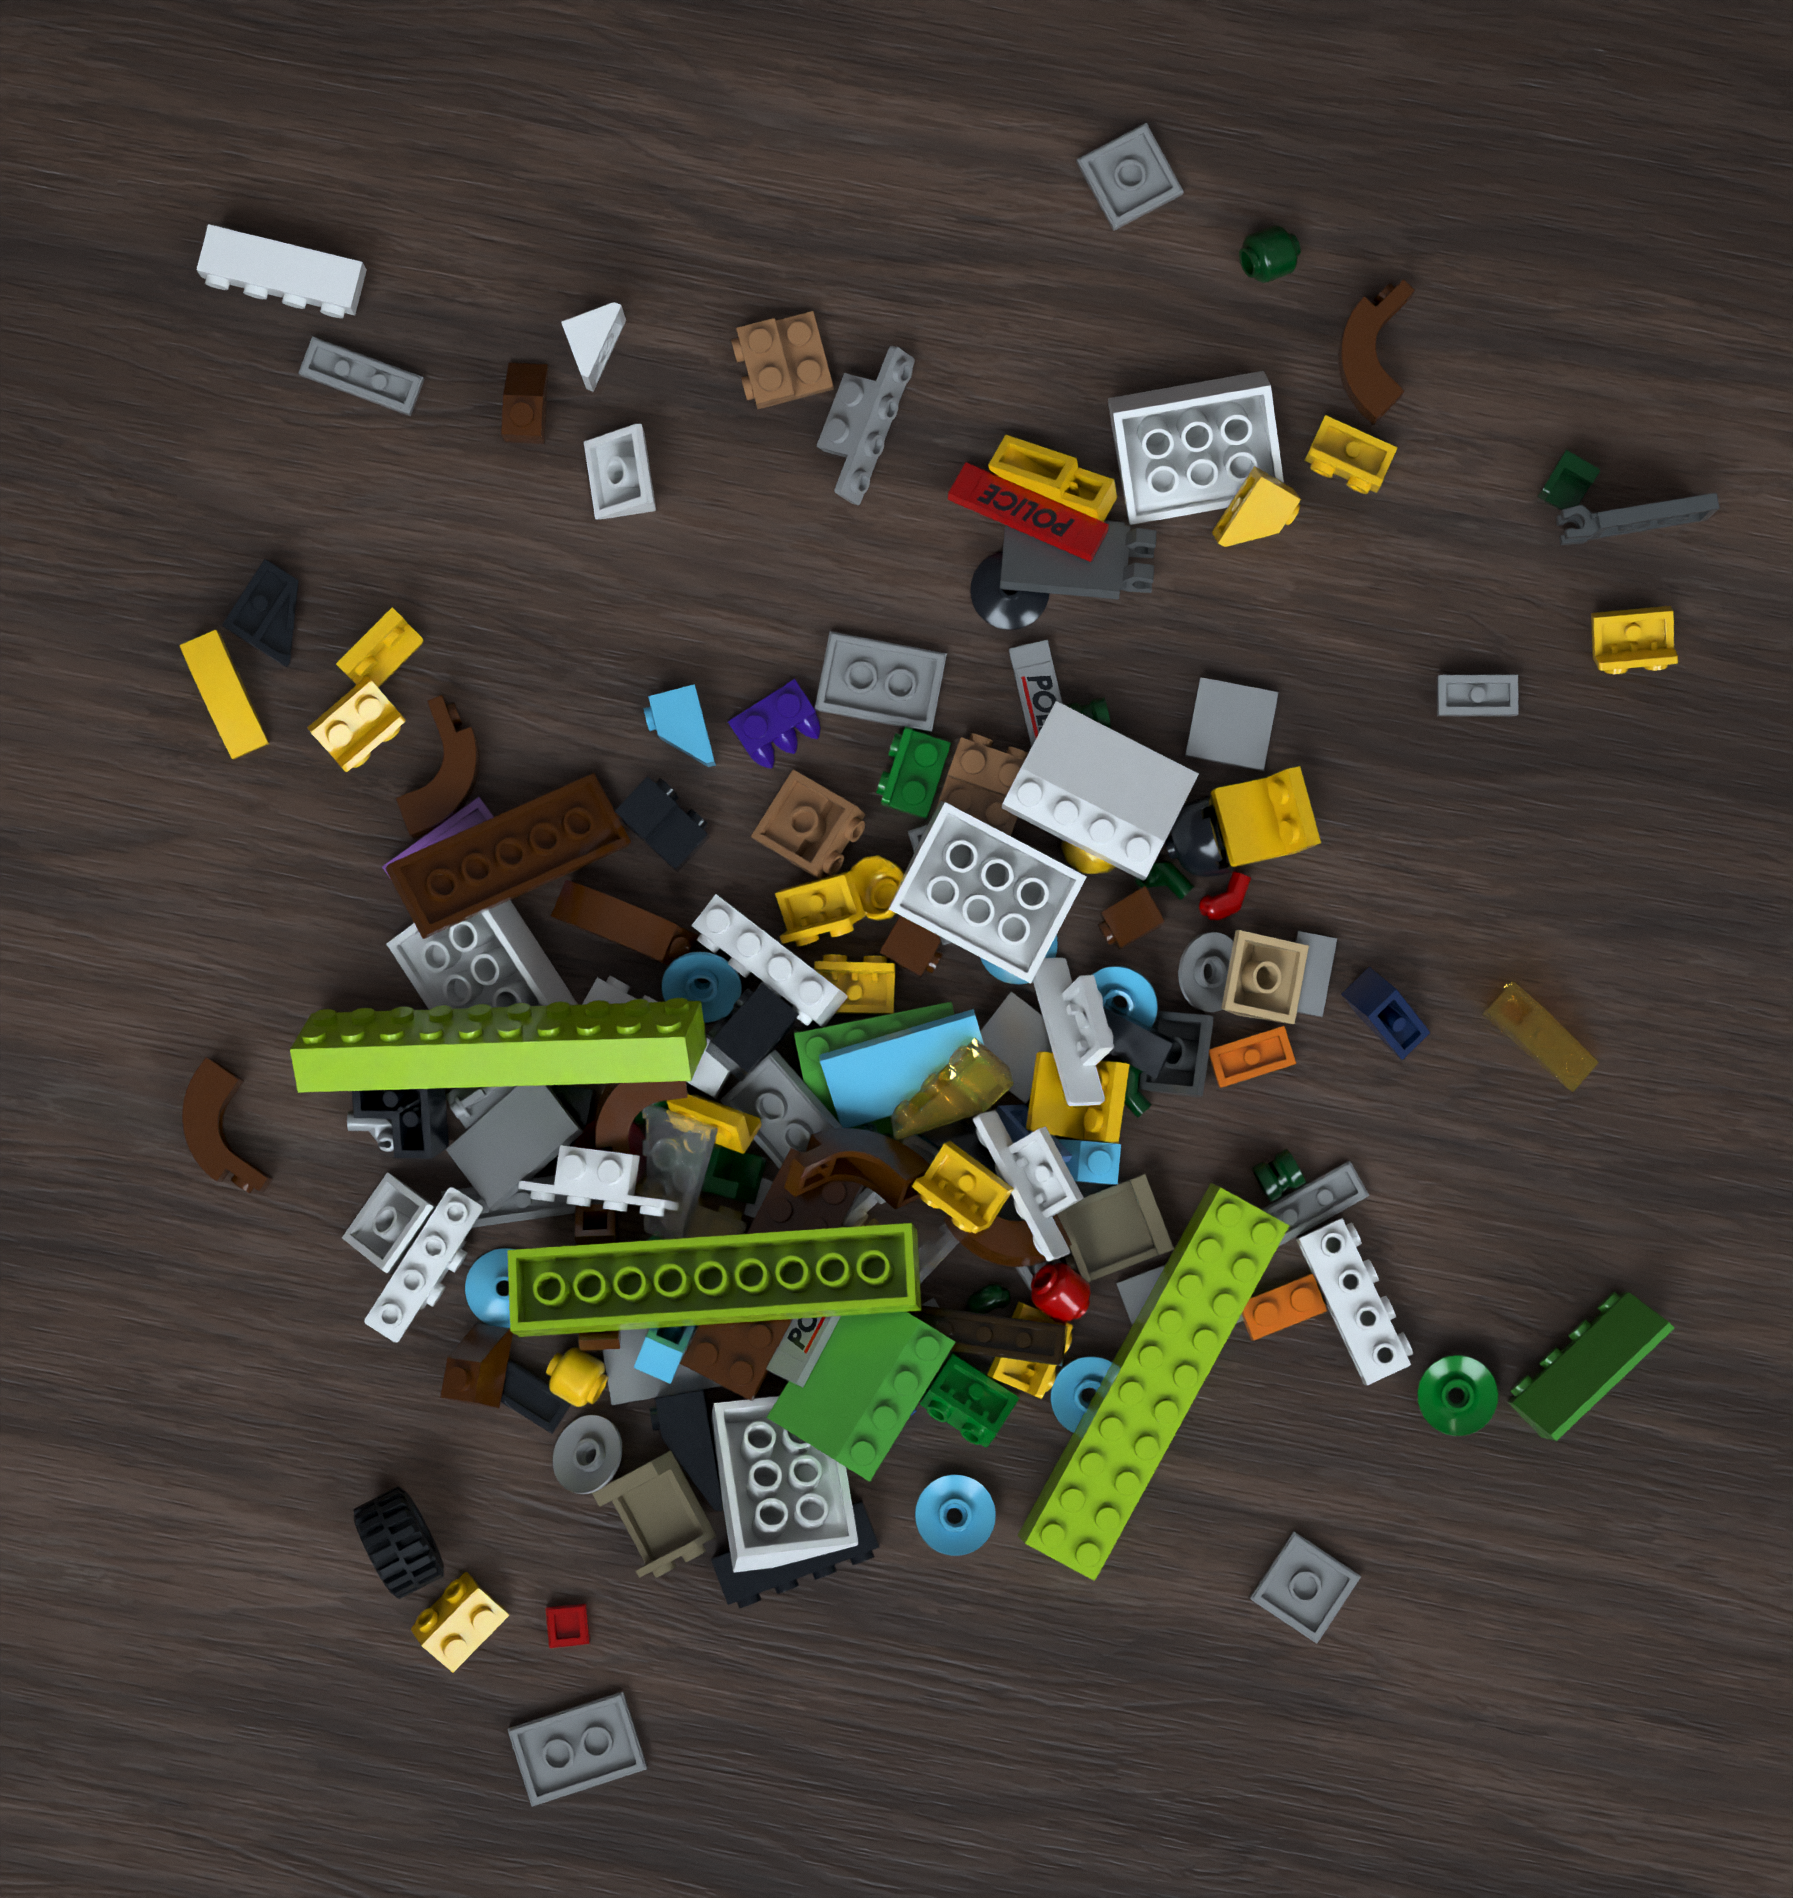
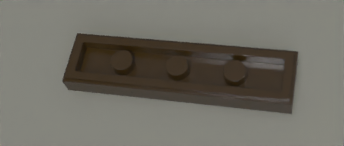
[908,1305,1068,1366]

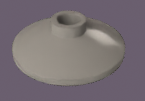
[1178,932,1234,1012]
[553,1415,622,1494]

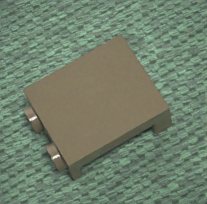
[1057,1174,1174,1282]
[592,1450,716,1578]

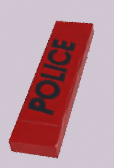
[948,462,1109,562]

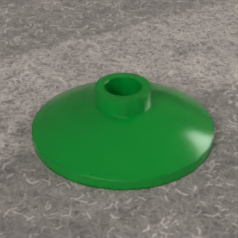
[1417,1355,1498,1436]

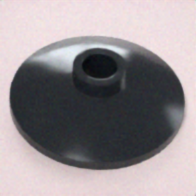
[970,551,1050,630]

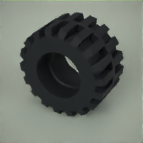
[354,1486,444,1599]

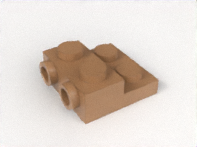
[731,311,834,410]
[935,733,1028,836]
[751,769,866,879]

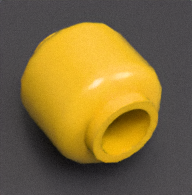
[546,1347,609,1407]

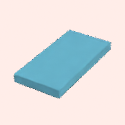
[819,1009,996,1128]

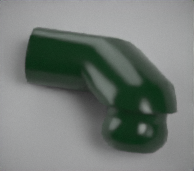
[1134,861,1195,900]
[1120,1061,1152,1118]
[966,1284,1011,1314]

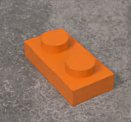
[1209,1026,1296,1089]
[1242,1274,1327,1341]

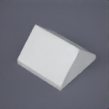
[561,302,626,392]
[584,424,656,519]
[342,1172,437,1273]

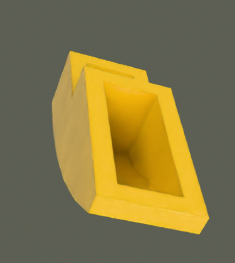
[988,435,1117,522]
[179,630,269,760]

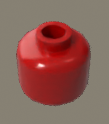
[1031,1263,1091,1323]

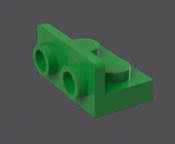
[876,726,951,820]
[920,1354,1019,1448]

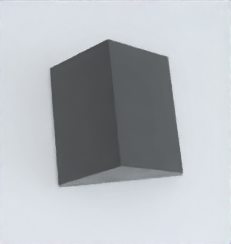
[1138,1011,1214,1098]

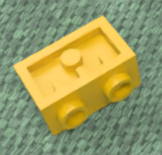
[336,607,424,688]
[307,676,406,772]

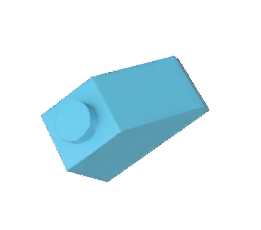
[643,684,716,767]
[1058,1139,1121,1185]
[634,1325,697,1384]

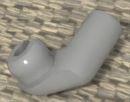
[347,1111,394,1152]

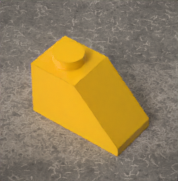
[1212,466,1301,547]

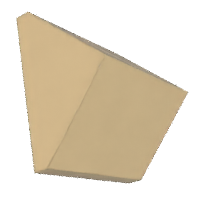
[1221,930,1309,1024]

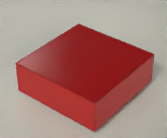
[545,1603,590,1648]

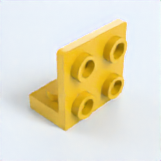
[1211,766,1321,867]
[1026,1051,1130,1144]

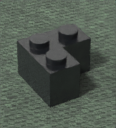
[614,776,710,872]
[706,983,799,1082]
[352,1088,449,1159]

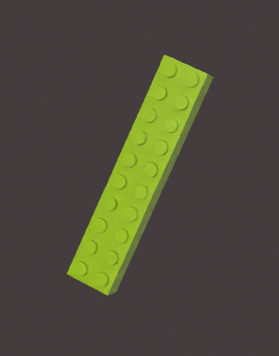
[290,998,707,1093]
[1017,1183,1290,1581]
[507,1223,921,1337]

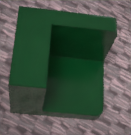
[1537,450,1600,511]
[702,1144,766,1205]

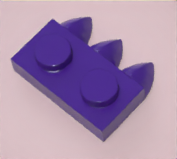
[728,679,820,769]

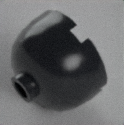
[1166,795,1235,877]

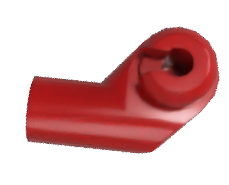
[1199,872,1251,921]

